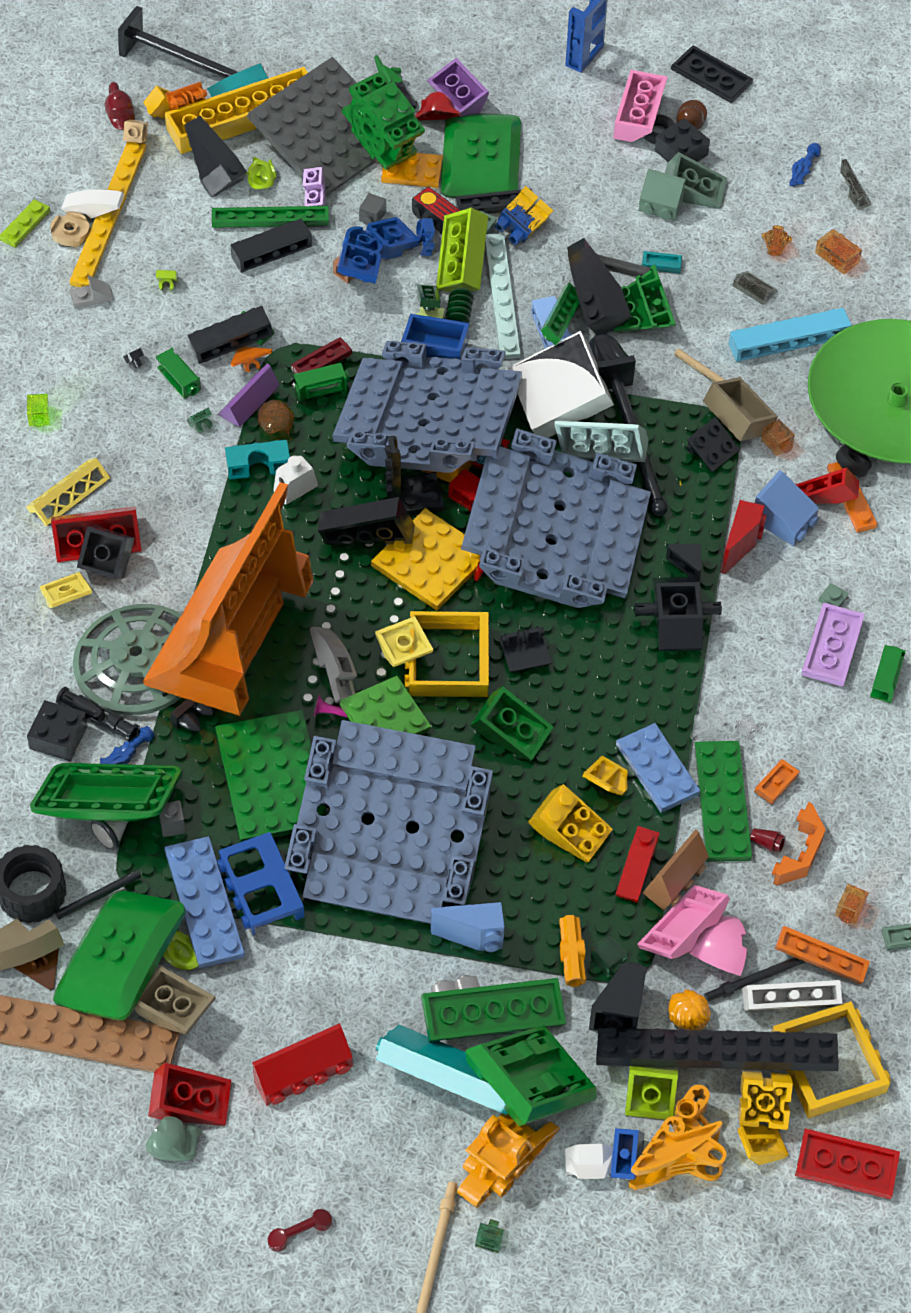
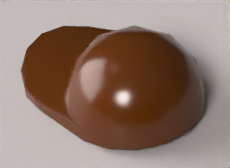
[676,100,707,129]

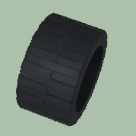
[0,845,67,923]

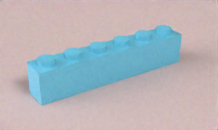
[728,308,852,362]

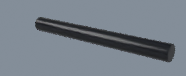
[55,869,142,920]

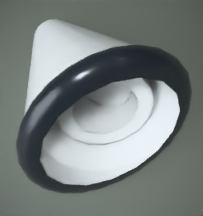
[91,821,128,850]

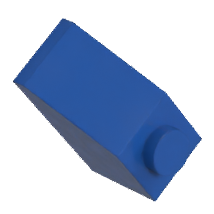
[610,1128,645,1180]

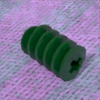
[445,288,474,323]

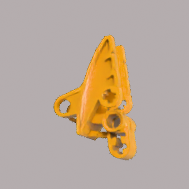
[628,1085,726,1190]
[457,1113,559,1208]

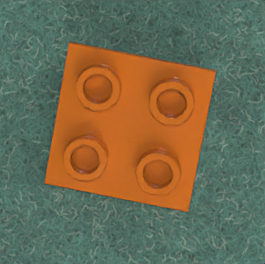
[166,81,207,111]

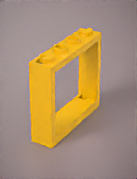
[405,611,489,697]
[772,1001,891,1118]

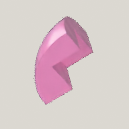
[688,916,747,976]

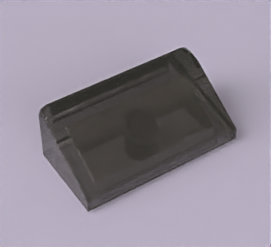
[732,271,778,305]

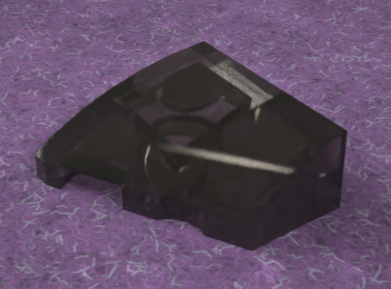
[840,159,871,210]

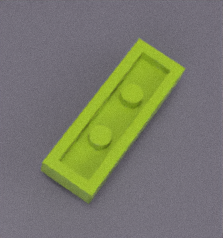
[0,199,50,248]

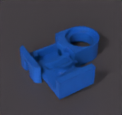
[416,218,435,256]

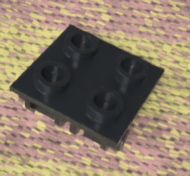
[686,417,740,472]
[499,626,552,673]

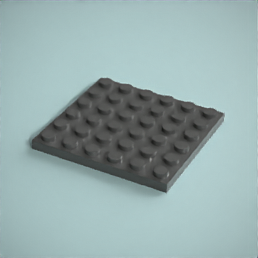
[247,57,378,197]

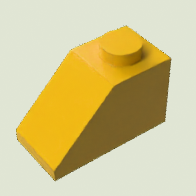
[143,85,171,119]

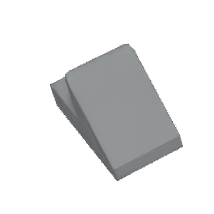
[70,276,113,309]

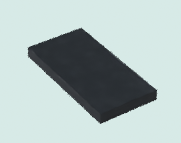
[671,45,753,103]

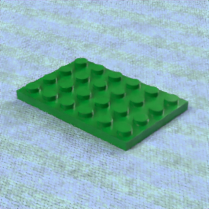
[215,710,328,842]

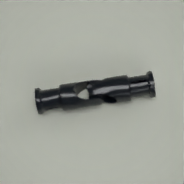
[56,686,140,742]

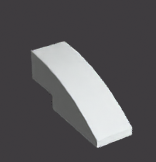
[61,190,125,219]

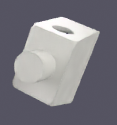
[274,456,318,505]

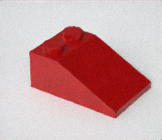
[721,500,767,574]
[148,1063,231,1126]

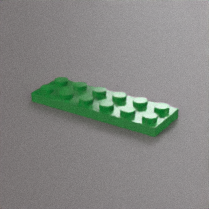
[694,741,752,862]
[421,978,566,1042]

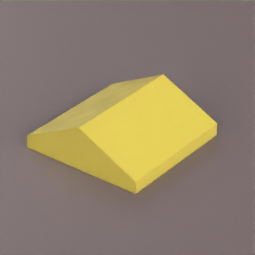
[39,572,92,608]
[375,616,433,667]

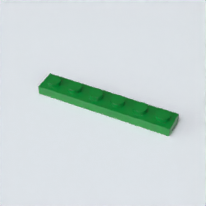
[212,206,329,228]
[541,282,580,345]

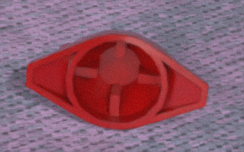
[415,92,461,121]

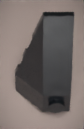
[184,116,247,198]

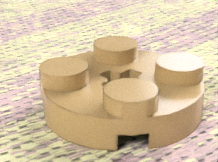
[50,212,90,247]

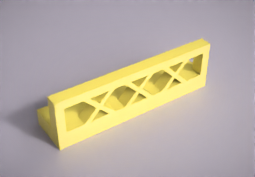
[26,458,110,526]

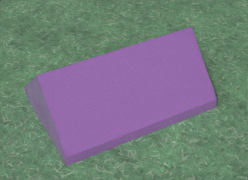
[427,58,489,117]
[218,363,280,427]

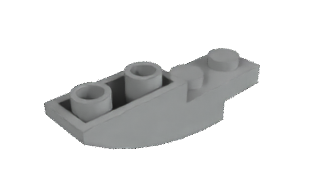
[310,627,357,703]

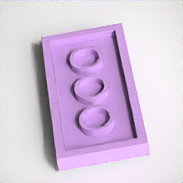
[801,602,865,687]

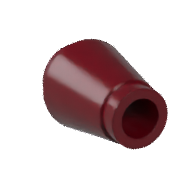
[750,828,786,853]

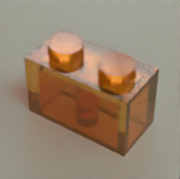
[815,229,862,274]

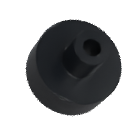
[123,348,144,368]

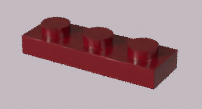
[291,337,352,374]

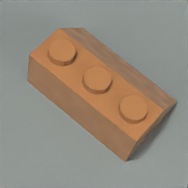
[643,829,709,910]

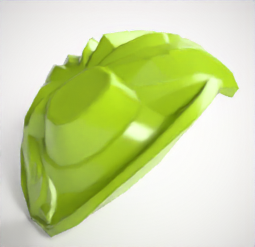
[247,157,276,189]
[163,931,198,970]

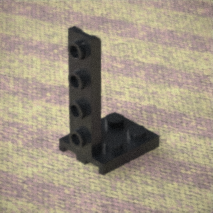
[385,436,444,515]

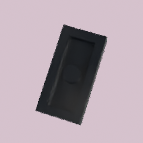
[170,699,214,731]

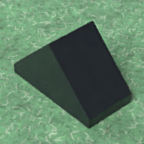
[666,544,702,582]

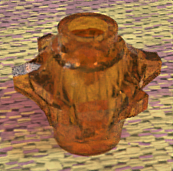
[762,225,792,256]

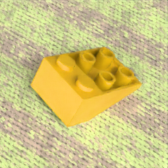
[528,784,613,863]

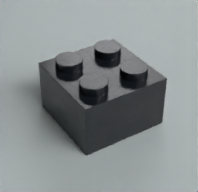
[655,118,710,162]
[77,526,135,580]
[27,700,88,761]

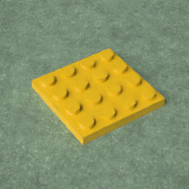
[371,508,481,611]

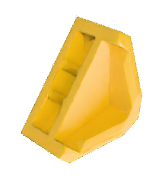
[583,756,628,796]
[737,1124,788,1165]

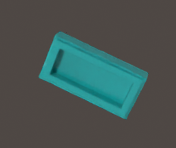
[642,251,683,274]

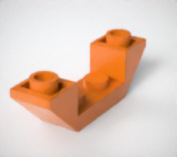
[772,802,826,886]

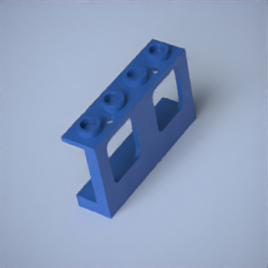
[565,0,608,73]
[217,832,304,936]

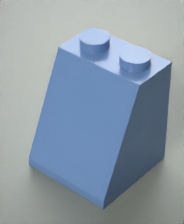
[755,470,819,546]

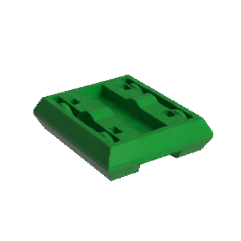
[465,1025,597,1126]

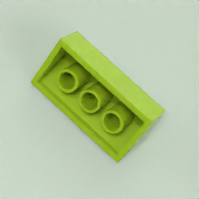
[436,208,488,292]

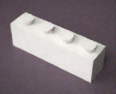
[742,980,842,1012]

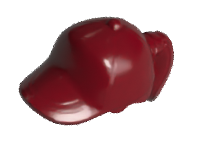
[104,82,135,130]

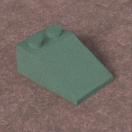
[665,152,727,208]

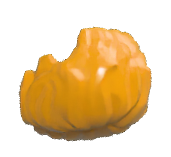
[668,989,711,1030]

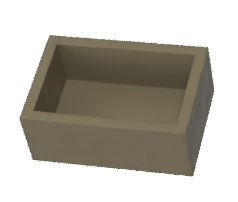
[703,377,778,441]

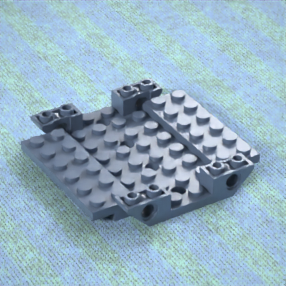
[333,341,522,473]
[461,428,651,608]
[284,720,493,924]

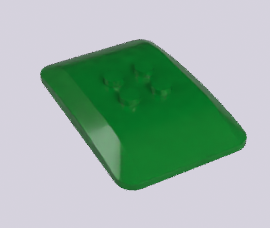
[441,113,521,198]
[30,763,181,822]
[53,890,186,1020]

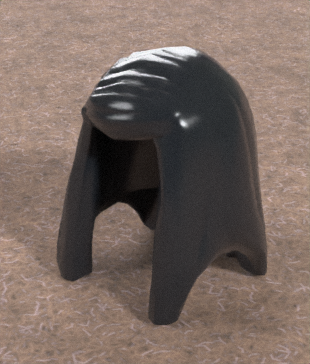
[589,334,628,362]

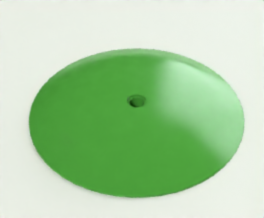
[808,319,911,463]

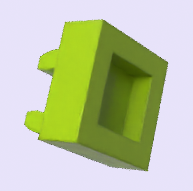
[156,270,178,290]

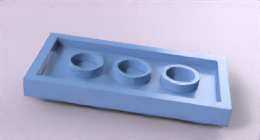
[616,723,700,813]

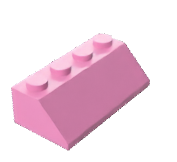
[613,70,667,142]

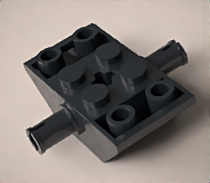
[634,577,722,651]

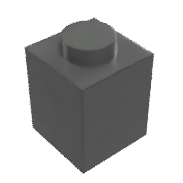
[359,193,386,225]
[159,800,186,837]

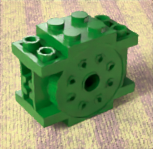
[342,71,425,170]

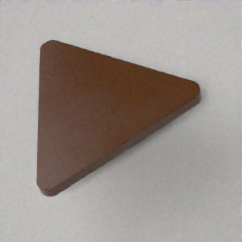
[13,947,60,990]

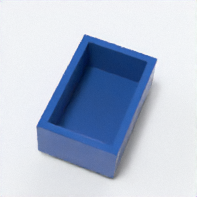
[401,313,469,360]

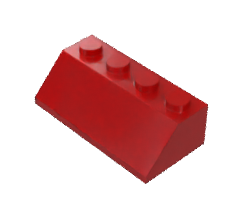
[51,506,142,562]
[252,1023,353,1106]

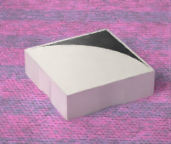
[508,331,614,438]

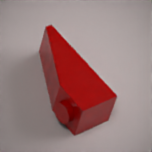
[796,467,860,504]
[616,826,660,903]

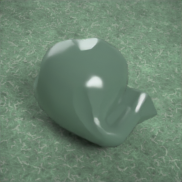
[145,1116,202,1161]

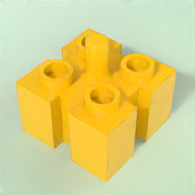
[738,1070,793,1130]

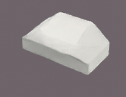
[565,1144,613,1179]

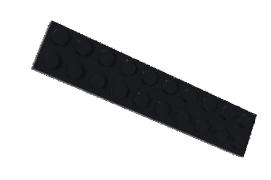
[596,1027,839,1071]

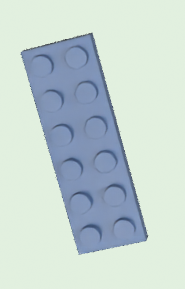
[165,836,244,969]

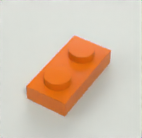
[754,759,800,804]

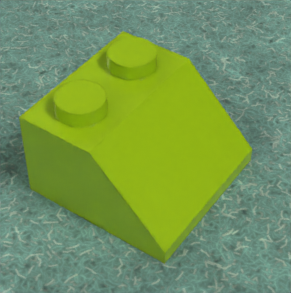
[625,1066,678,1120]

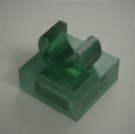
[187,408,213,433]
[475,1219,504,1253]

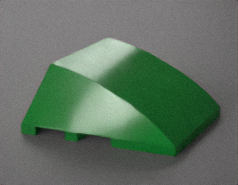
[614,264,676,332]

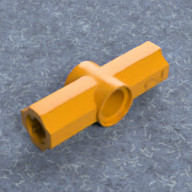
[559,915,586,987]

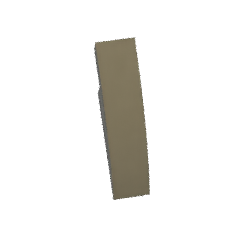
[0,919,65,970]

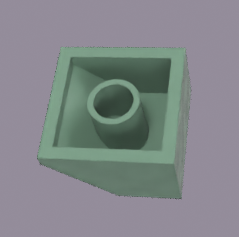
[638,169,686,221]

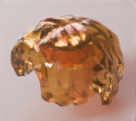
[258,400,294,435]

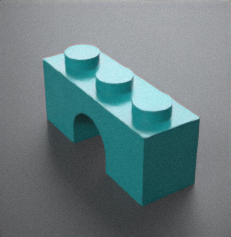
[225,440,290,480]

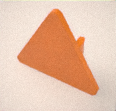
[231,346,272,372]

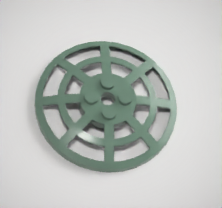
[73,604,182,715]

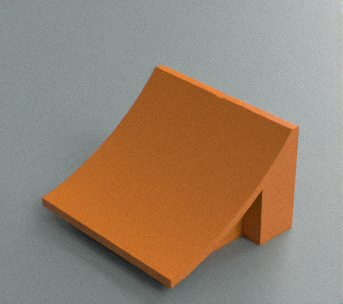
[143,482,314,716]

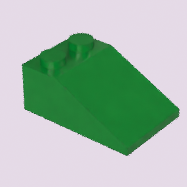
[470,686,553,761]

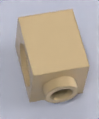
[123,120,148,143]

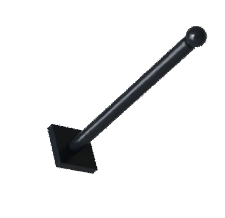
[118,6,238,78]
[597,356,668,516]

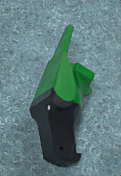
[374,55,418,109]

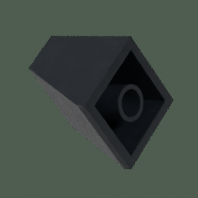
[589,963,647,1031]

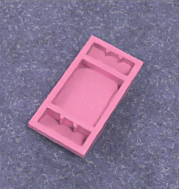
[637,885,730,959]

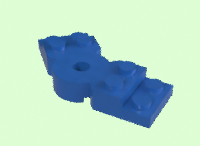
[337,217,421,284]

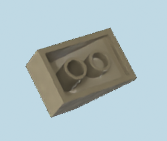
[135,966,216,1035]

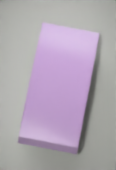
[303,167,325,206]

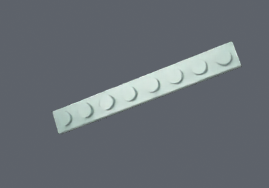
[485,233,520,359]

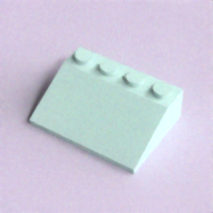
[555,421,648,462]

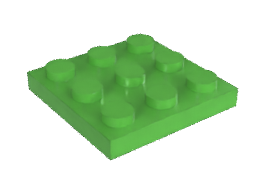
[340,676,431,735]

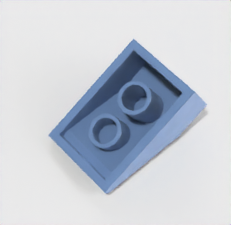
[431,902,504,952]

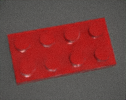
[795,1128,900,1199]

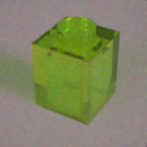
[27,394,50,427]

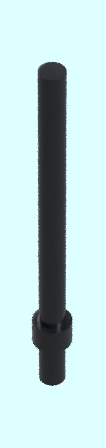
[704,943,828,1002]

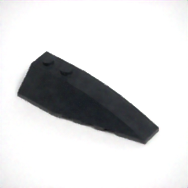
[567,238,632,335]

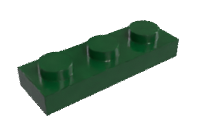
[416,284,441,310]

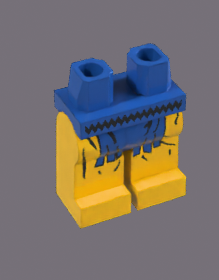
[495,186,554,245]

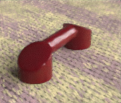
[268,1209,332,1252]

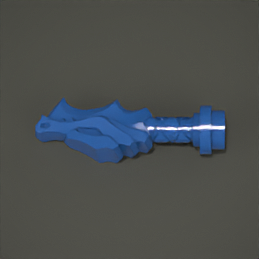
[789,143,821,186]
[100,726,155,764]

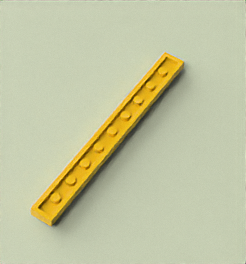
[70,141,146,287]

